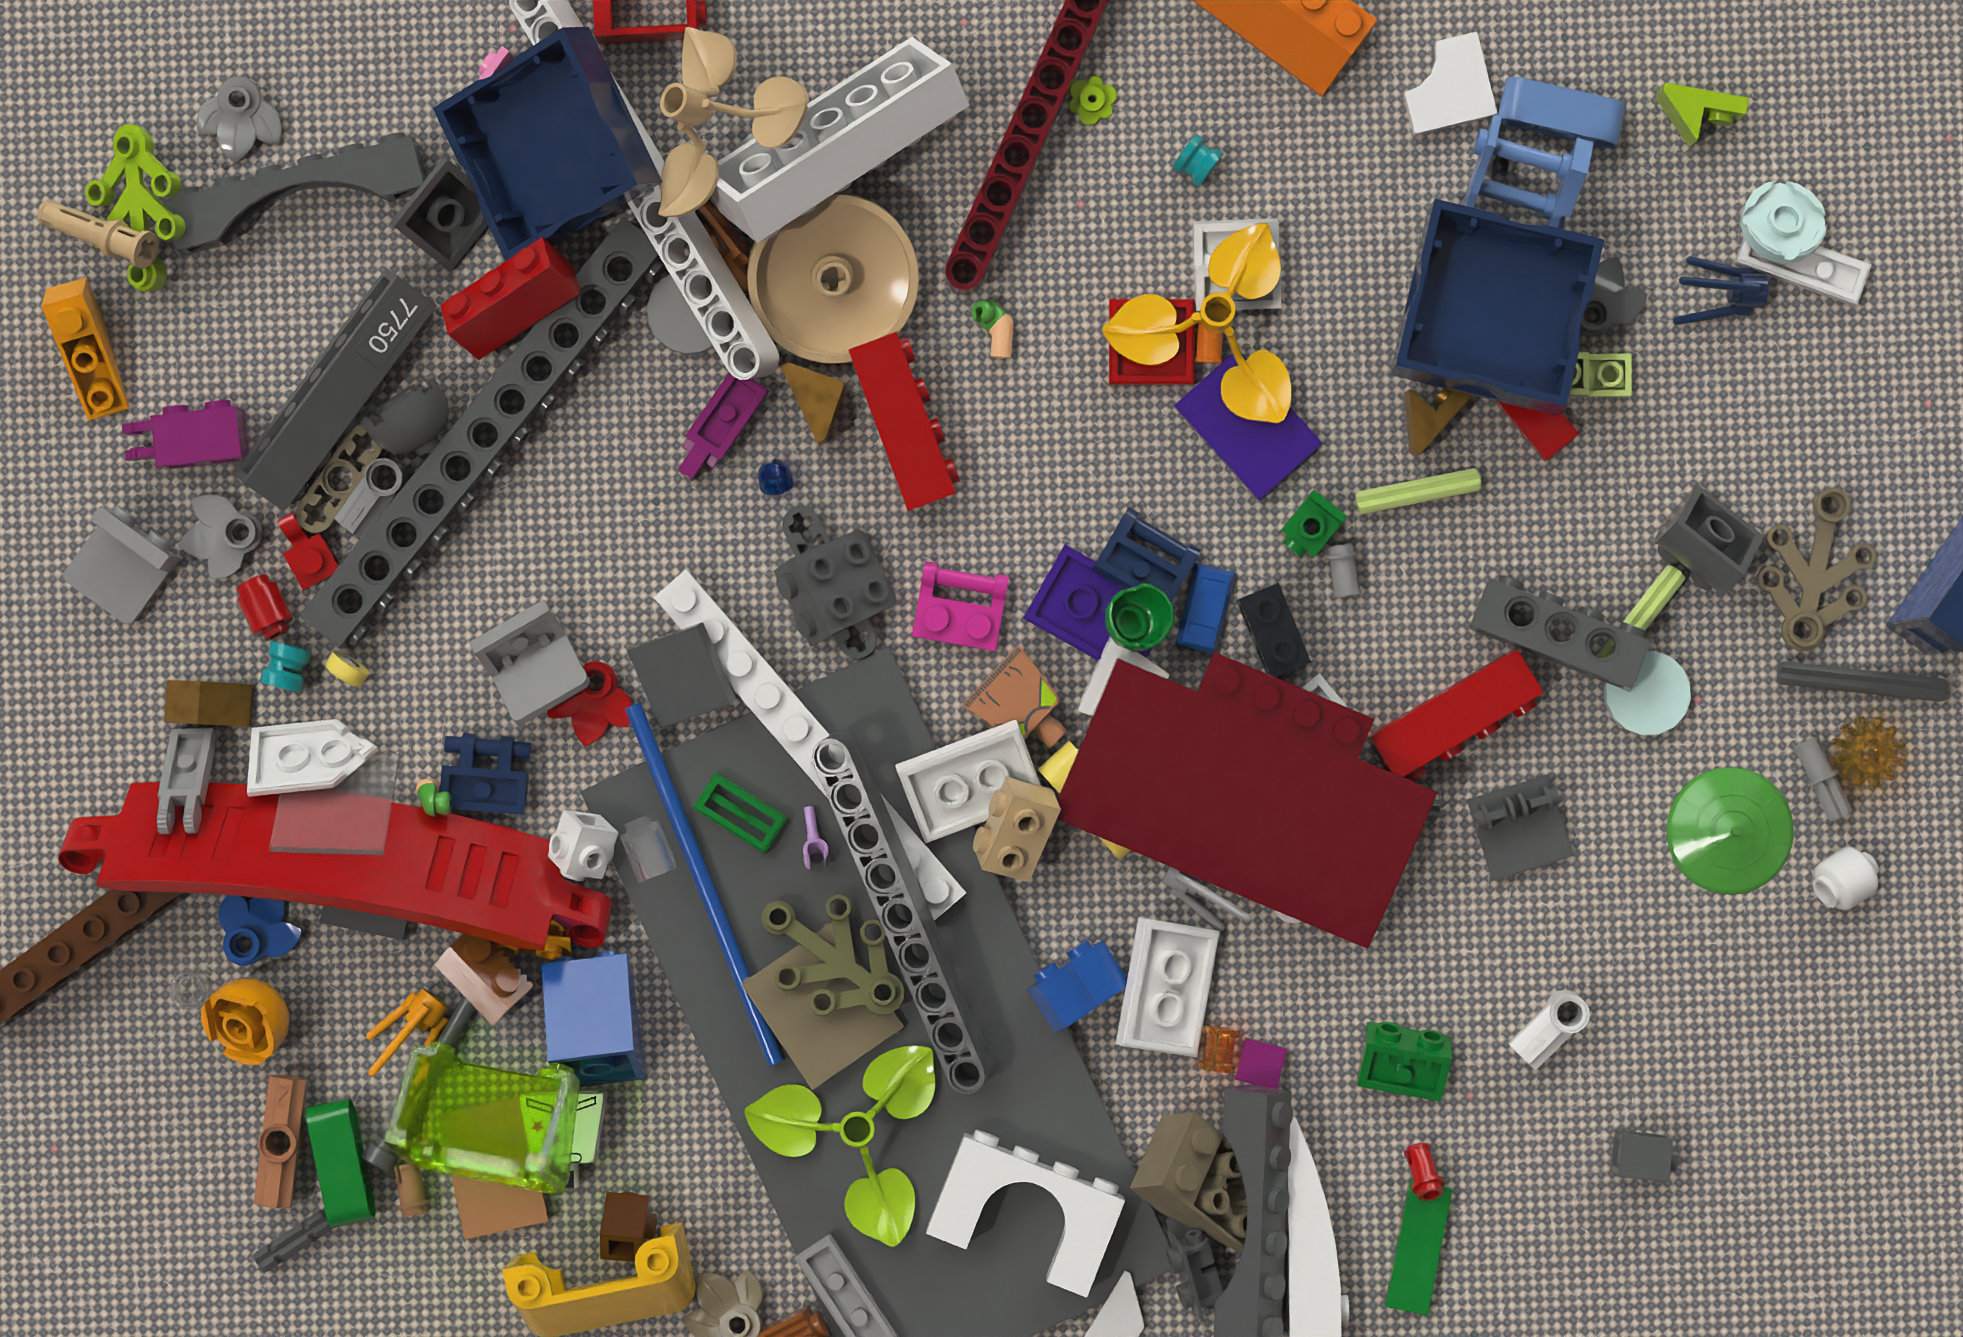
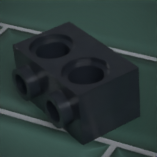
[1236,583,1311,677]

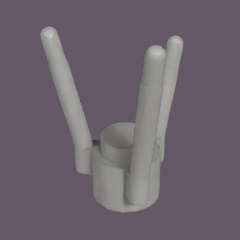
[1162,867,1251,931]

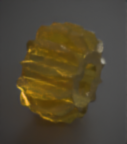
[1830,716,1905,788]

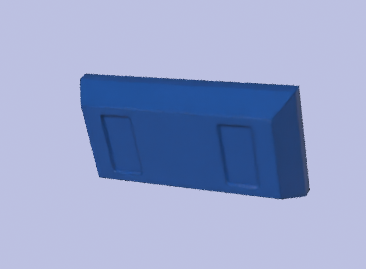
[1175,563,1237,654]

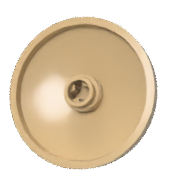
[747,192,919,363]

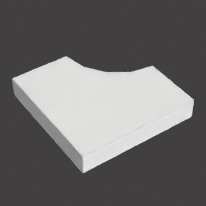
[1403,32,1497,136]

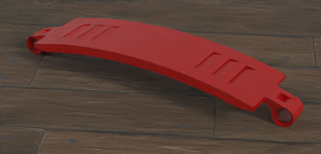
[58,782,613,951]

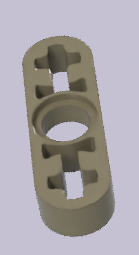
[296,424,386,534]

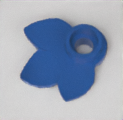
[218,895,302,966]

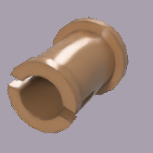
[393,1162,431,1217]

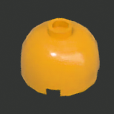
[201,977,290,1065]

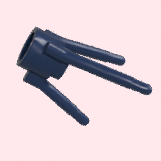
[1673,256,1768,325]

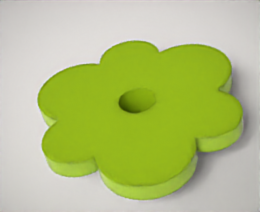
[1069,76,1117,126]

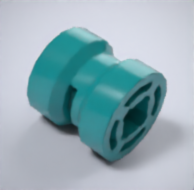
[259,640,312,693]

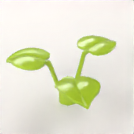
[744,1046,935,1247]

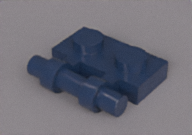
[440,733,532,815]

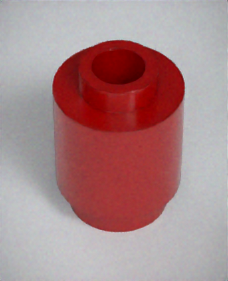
[236,574,293,641]

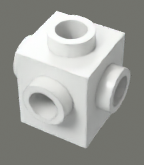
[548,810,619,881]

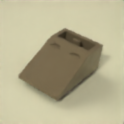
[1130,1112,1247,1253]

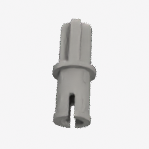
[1793,736,1852,821]

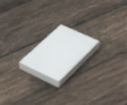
[895,720,1041,844]
[1115,917,1220,1057]

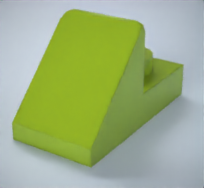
[1656,82,1749,147]

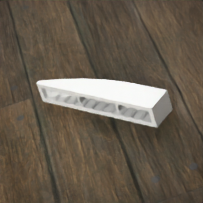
[1285,1115,1349,1337]

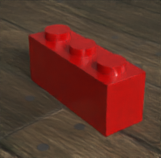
[440,237,581,360]

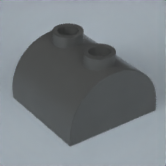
[1654,484,1764,595]

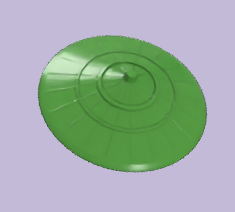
[1666,767,1794,895]

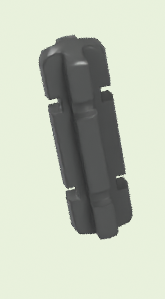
[253,1210,333,1272]

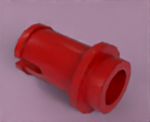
[1404,1143,1445,1201]

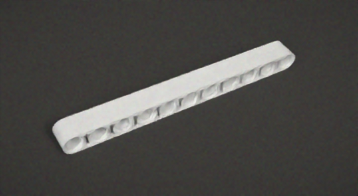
[509,0,779,380]

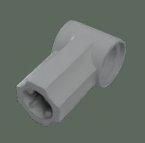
[334,458,409,538]

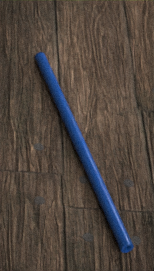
[625,702,785,1066]

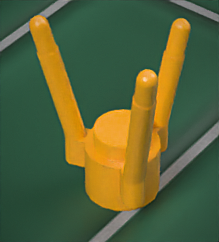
[366,987,449,1086]

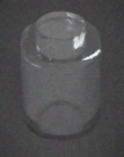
[619,815,678,883]

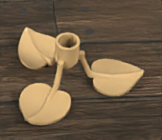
[658,27,809,217]

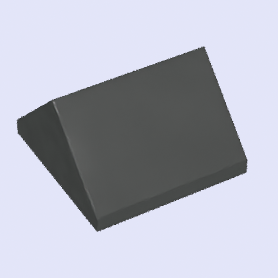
[390,157,488,272]

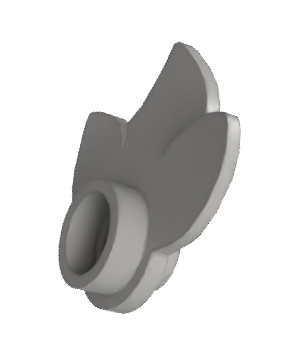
[197,76,282,163]
[178,495,263,579]

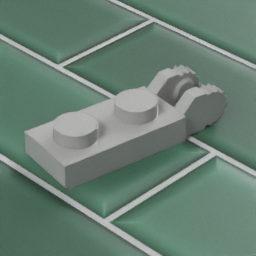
[157,728,217,834]

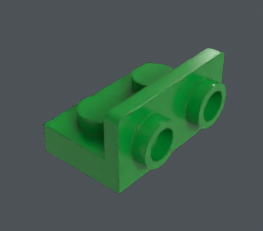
[1357,1022,1452,1102]

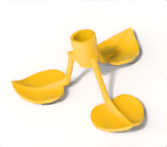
[1102,223,1291,424]

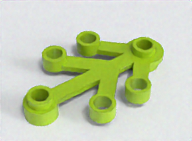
[85,124,185,291]

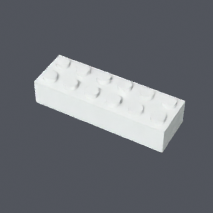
[712,37,970,243]

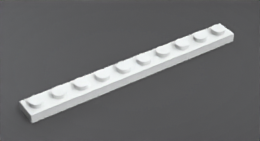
[654,570,967,921]

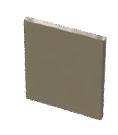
[741,922,904,1090]

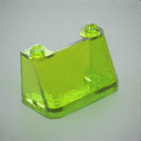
[383,1042,580,1195]

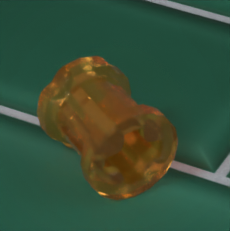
[1197,1025,1241,1073]

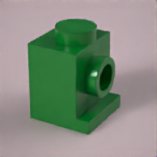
[1279,490,1348,559]

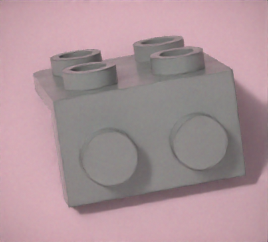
[63,505,181,624]
[469,599,590,725]

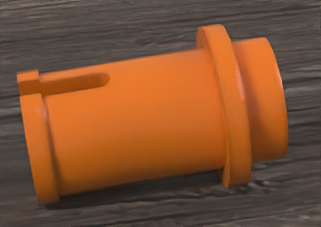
[1195,311,1223,364]

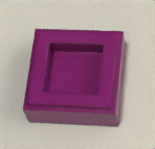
[1235,1037,1287,1088]

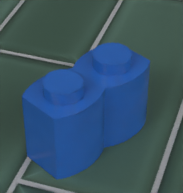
[1027,939,1127,1033]

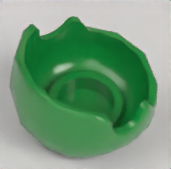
[1104,583,1175,652]

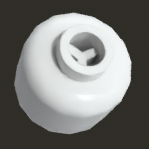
[1813,847,1879,910]

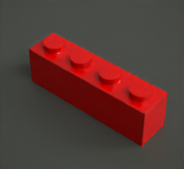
[848,332,960,511]
[1367,649,1544,781]

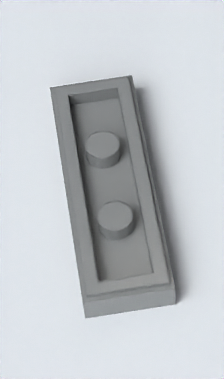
[794,1232,899,1337]

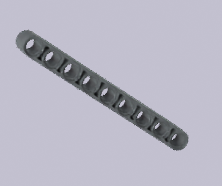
[812,731,994,1094]

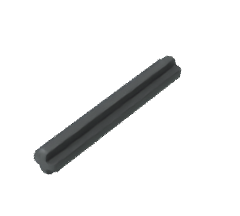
[1777,661,1948,702]

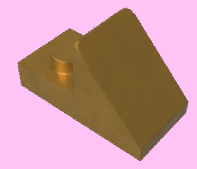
[1405,388,1472,458]

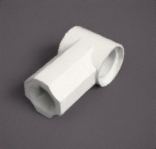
[1508,990,1590,1071]

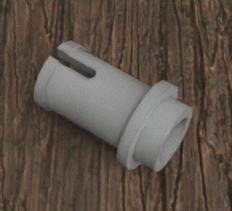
[1324,543,1362,598]

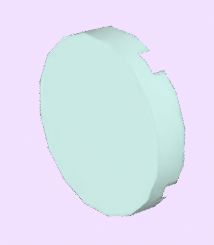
[1740,181,1827,264]
[1604,651,1691,735]

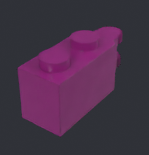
[121,400,249,470]

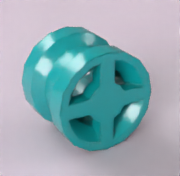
[1172,133,1224,188]

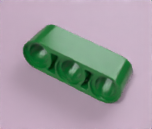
[306,1098,376,1228]

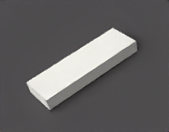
[1734,237,1871,306]

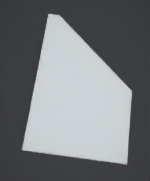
[1084,1271,1145,1337]

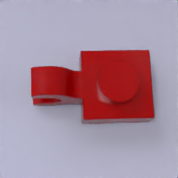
[277,513,340,591]

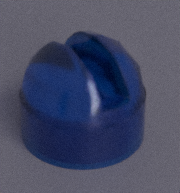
[758,458,794,496]

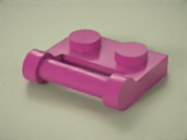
[912,561,1009,652]

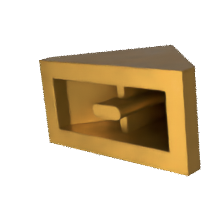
[780,362,847,446]
[164,680,253,727]

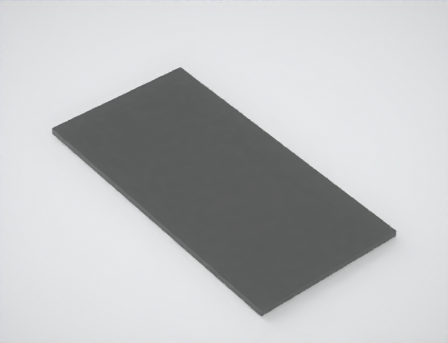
[580,647,1172,1337]

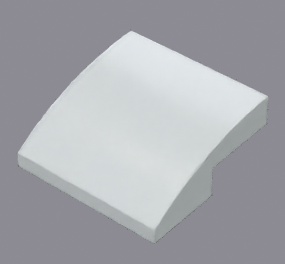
[1193,218,1281,311]

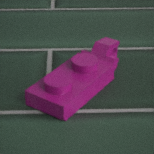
[677,372,769,481]

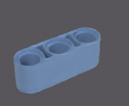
[1498,77,1626,148]

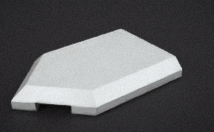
[247,719,378,797]

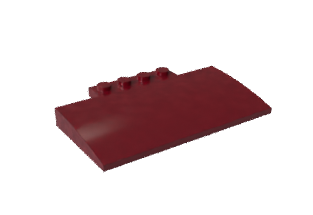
[1057,652,1438,949]

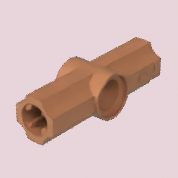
[254,1075,308,1208]

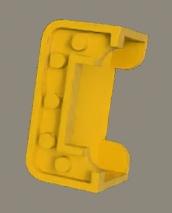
[502,1222,695,1337]

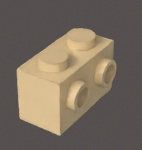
[973,777,1061,882]

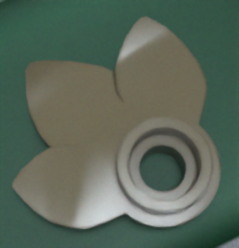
[684,1270,763,1337]

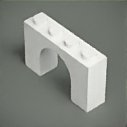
[926,1129,1125,1298]

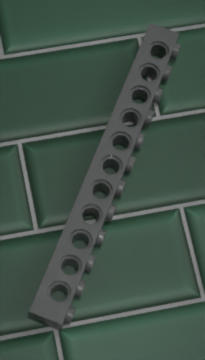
[299,217,665,649]

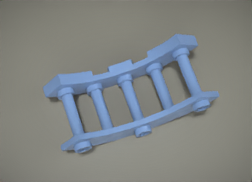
[1462,114,1594,229]

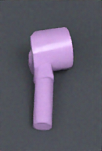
[803,806,829,869]

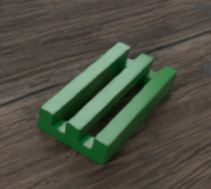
[693,772,788,854]

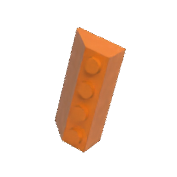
[1192,0,1377,97]

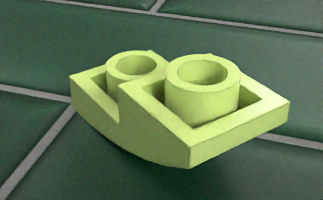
[1569,352,1632,398]

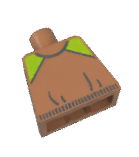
[962,645,1067,749]

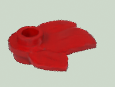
[547,661,632,746]

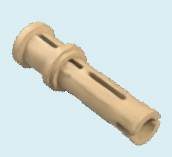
[37,199,159,269]

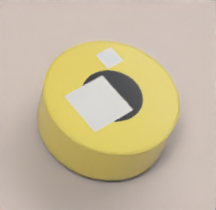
[325,650,370,687]

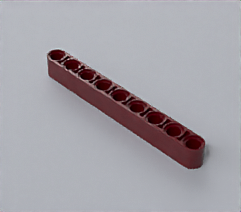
[945,0,1110,295]

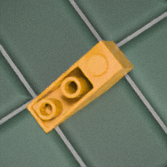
[41,277,129,421]

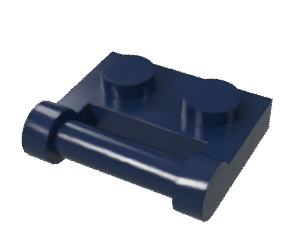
[1092,507,1202,603]

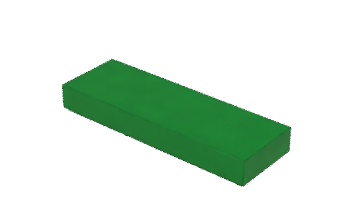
[1384,1179,1453,1316]

